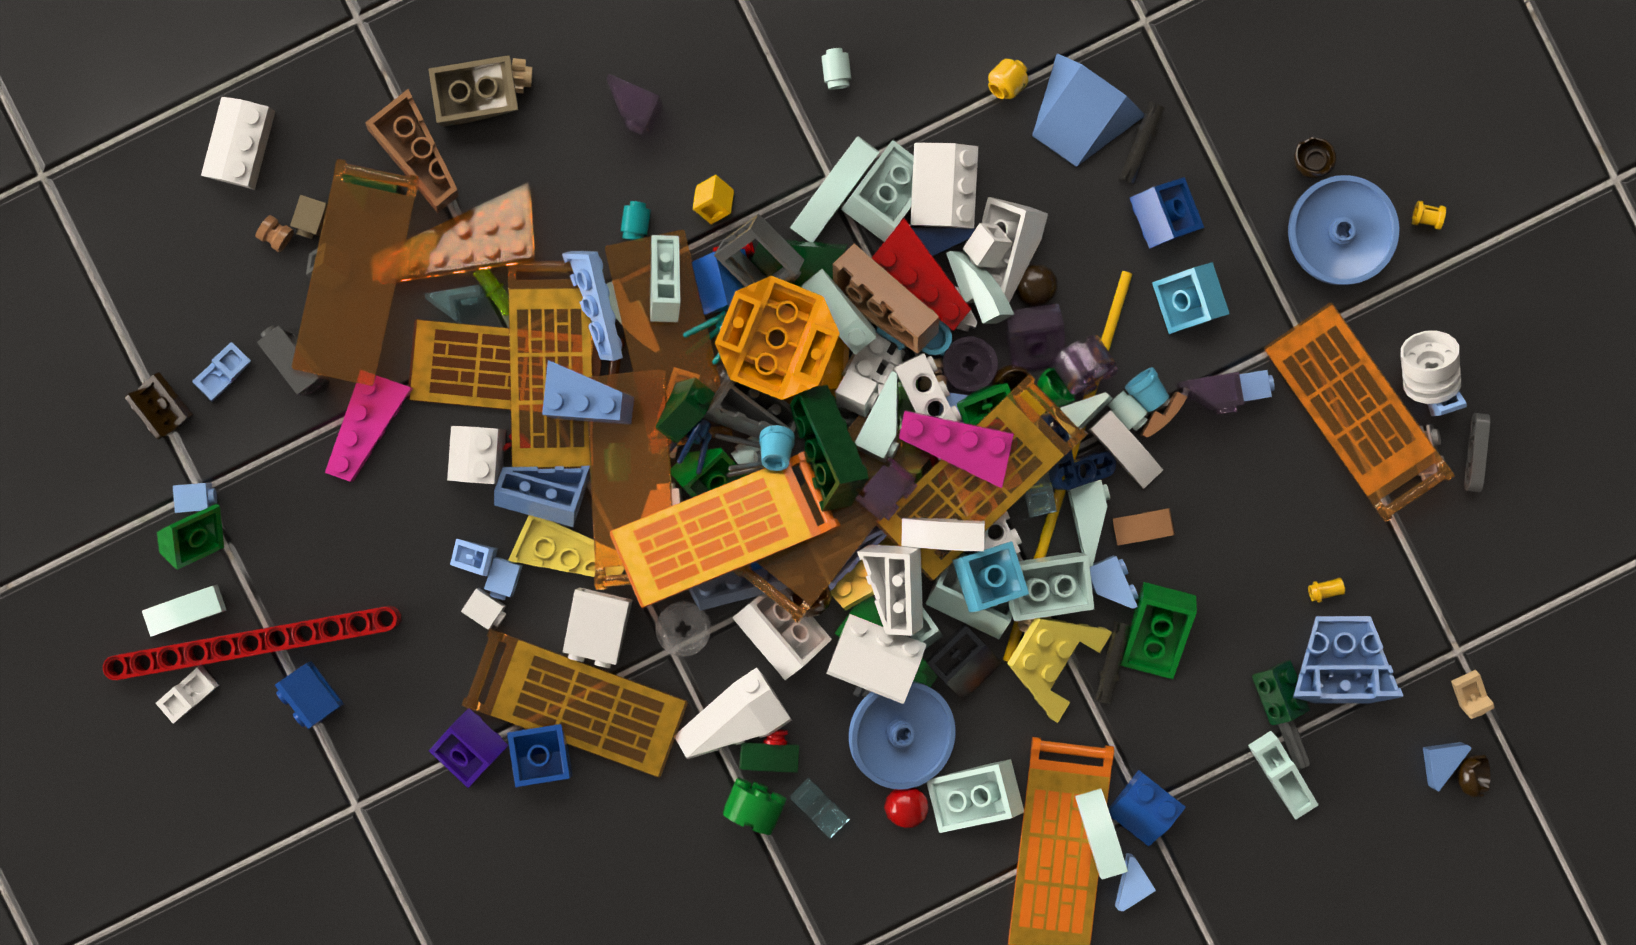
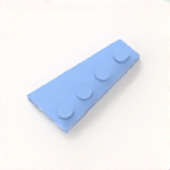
[562,251,623,361]

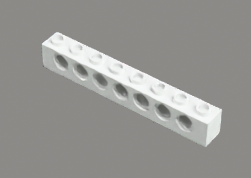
[893,353,1022,553]

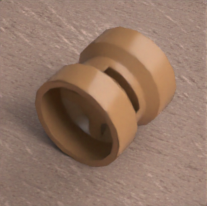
[256,215,294,252]

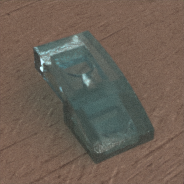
[1017,456,1057,517]
[789,777,850,838]

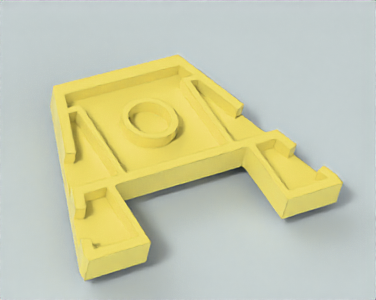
[1007,617,1112,723]

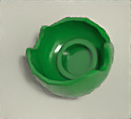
[1037,368,1077,408]

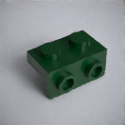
[1252,660,1310,725]

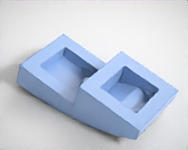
[192,342,251,402]

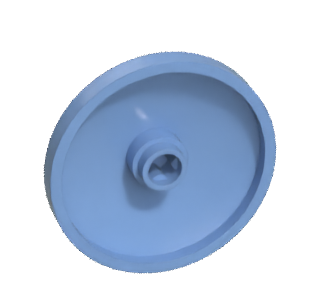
[1288,175,1399,285]
[849,681,956,789]

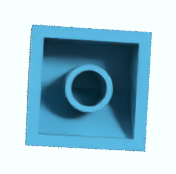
[1152,262,1230,334]
[952,541,1029,612]

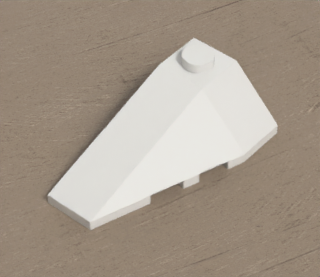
[981,197,1048,302]
[674,668,792,759]

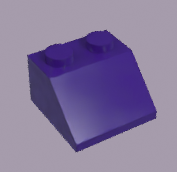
[429,708,508,788]

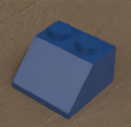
[1130,177,1204,249]
[507,724,573,787]
[1108,770,1186,846]

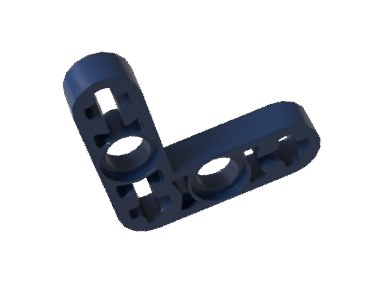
[1038,412,1116,490]

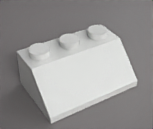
[201,97,275,190]
[910,143,978,228]
[733,588,832,680]
[826,614,926,704]

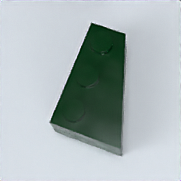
[751,239,848,288]

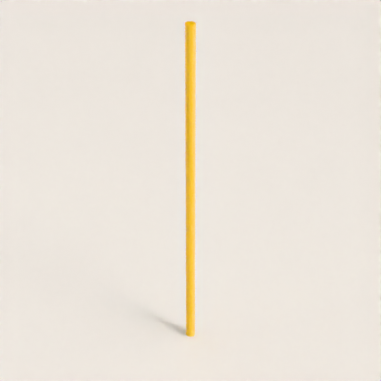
[1003,271,1133,661]

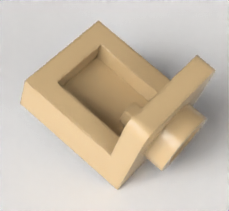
[1451,670,1495,719]

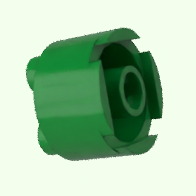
[723,778,787,835]

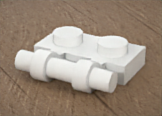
[841,333,906,395]

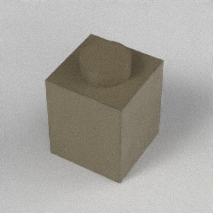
[290,195,331,239]

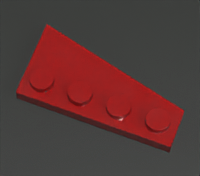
[872,218,972,331]

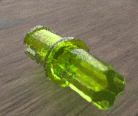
[473,265,509,316]

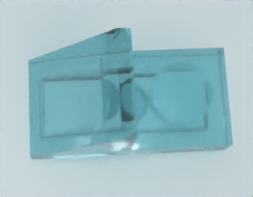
[425,285,484,323]

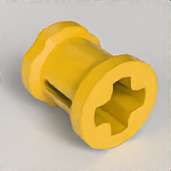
[1412,201,1446,230]

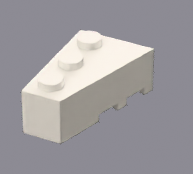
[857,545,923,636]

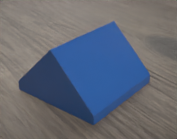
[692,249,747,315]

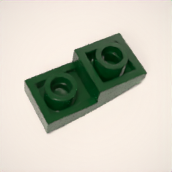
[739,742,799,773]

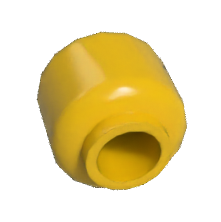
[988,59,1029,99]

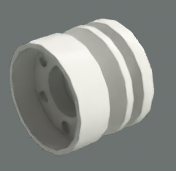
[1401,331,1461,404]

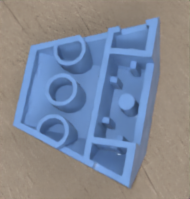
[1032,53,1146,167]
[1293,616,1403,703]

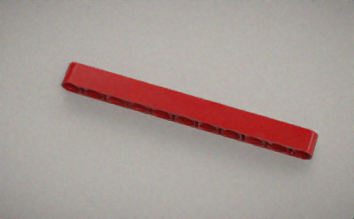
[103,606,401,680]

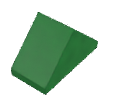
[957,383,1017,425]

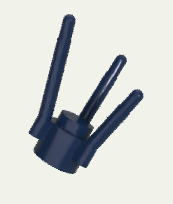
[653,418,712,475]

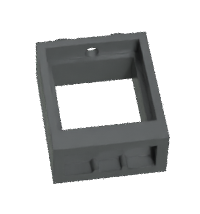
[714,214,804,287]
[257,325,329,396]

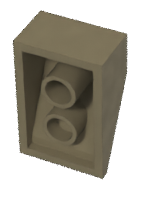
[428,55,519,127]

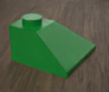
[669,448,747,498]
[157,504,224,570]

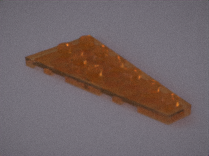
[372,183,535,285]

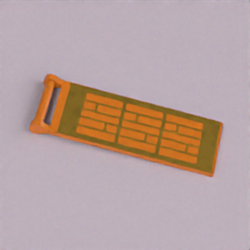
[610,451,841,608]
[1008,737,1114,945]

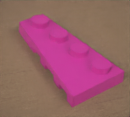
[325,370,414,482]
[899,410,1014,488]

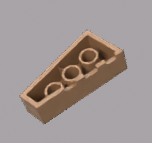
[365,89,459,213]
[833,244,939,354]

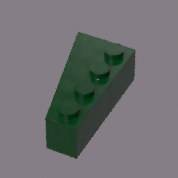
[790,385,869,512]

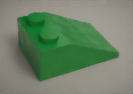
[1121,582,1197,679]

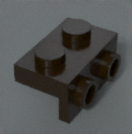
[125,372,193,440]

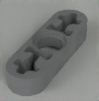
[1464,413,1490,492]

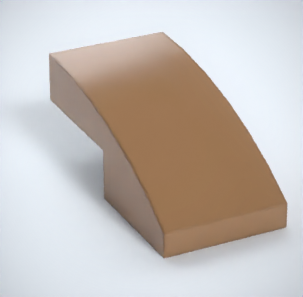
[1139,392,1187,438]
[1113,508,1175,545]

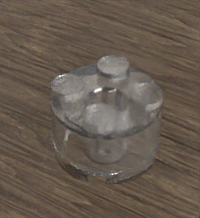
[656,600,712,657]

